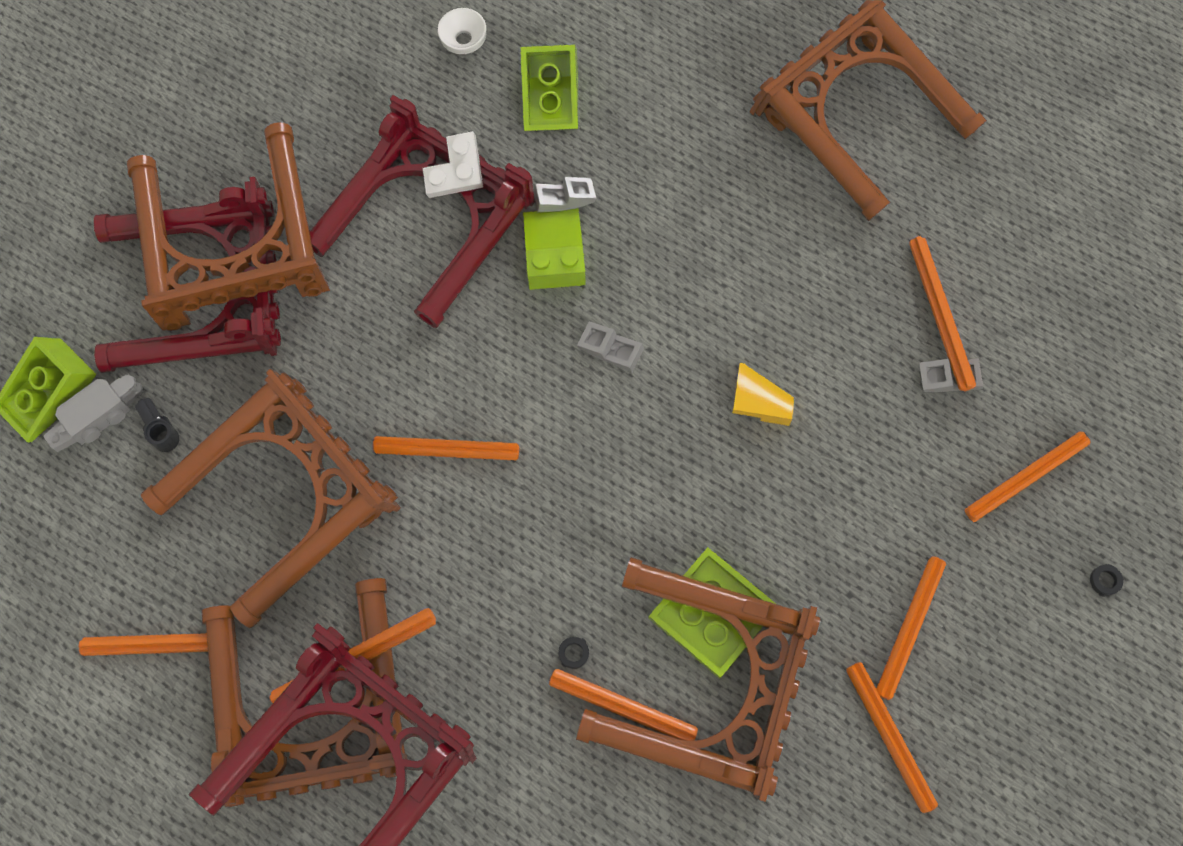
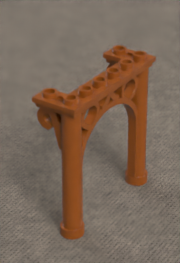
[749,0,987,221]
[127,122,330,331]
[141,369,401,628]
[576,557,820,802]
[201,578,408,807]

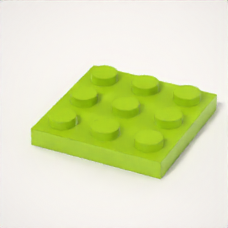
[648,547,776,679]

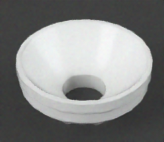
[438,8,487,54]

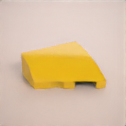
[732,363,794,426]

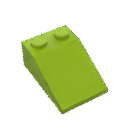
[520,45,578,131]
[523,208,586,290]
[0,337,97,442]

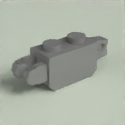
[44,374,144,452]

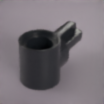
[135,398,179,452]

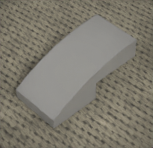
[534,177,596,212]
[577,321,644,372]
[919,358,983,392]

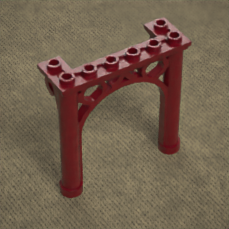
[309,95,535,328]
[93,177,281,373]
[188,623,477,846]

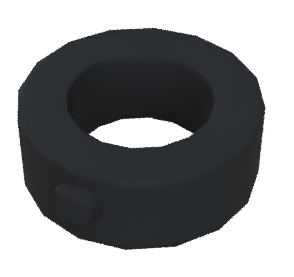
[1090,564,1124,597]
[558,637,589,669]

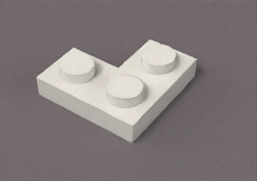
[423,131,483,198]

